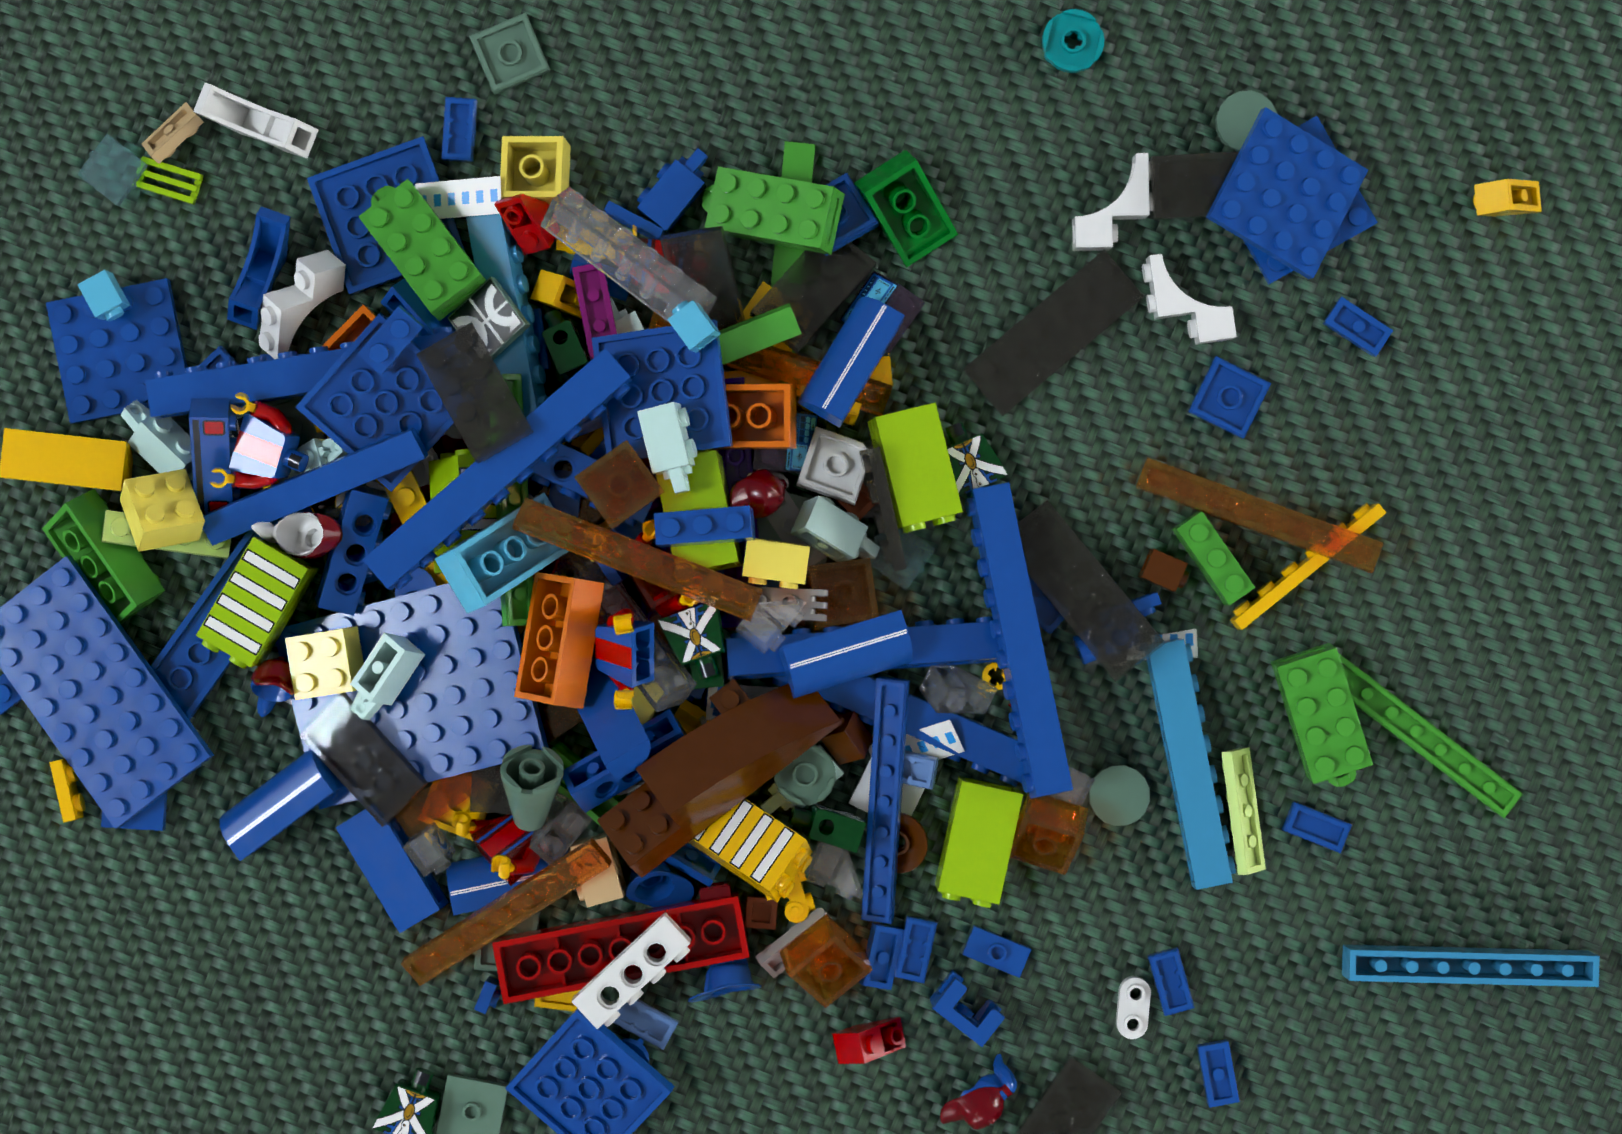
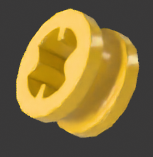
[982,663,1006,690]

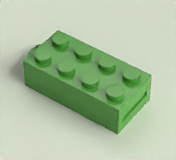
[702,166,845,255]
[358,179,487,321]
[1271,643,1373,787]

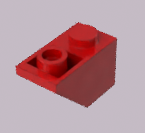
[494,194,562,255]
[832,1017,906,1064]

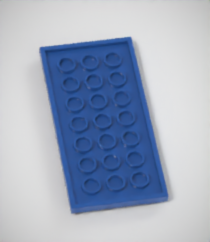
[0,555,214,829]

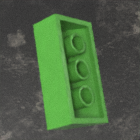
[42,489,165,624]

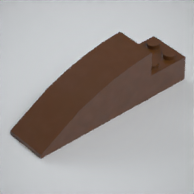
[597,683,842,878]

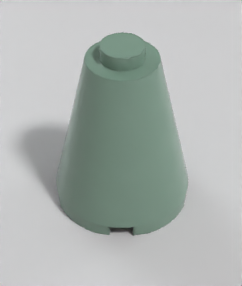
[500,745,564,831]

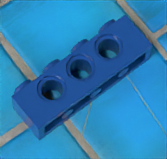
[531,443,659,527]
[315,485,392,616]
[563,709,686,813]

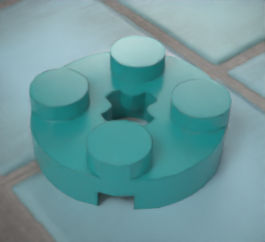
[1042,9,1105,73]

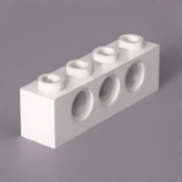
[571,912,691,1029]

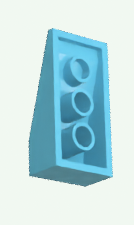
[434,492,576,614]

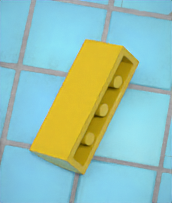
[0,428,133,491]

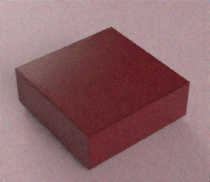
[699,880,732,901]

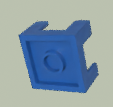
[930,970,1005,1047]

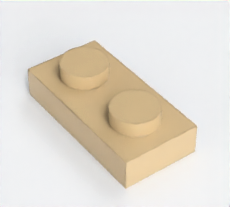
[141,102,204,164]

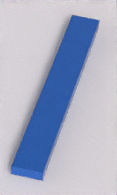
[203,427,428,546]
[861,676,910,924]

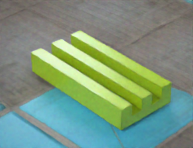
[133,156,204,205]

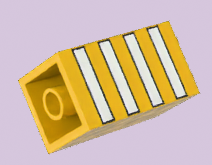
[688,799,813,903]

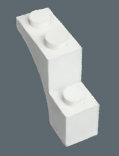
[193,83,318,158]
[1072,153,1155,251]
[259,250,346,359]
[1142,254,1237,345]

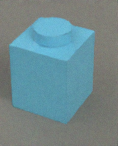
[77,270,131,321]
[667,300,721,353]

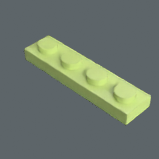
[101,510,231,559]
[1221,747,1266,875]

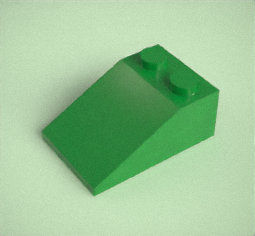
[854,149,958,267]

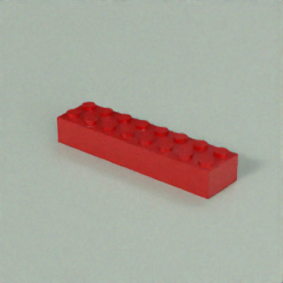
[492,892,750,1004]

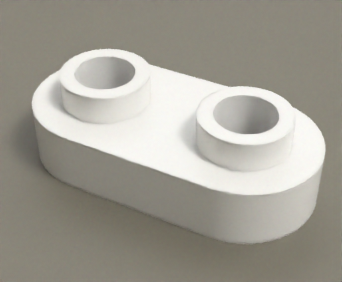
[1116,976,1151,1039]

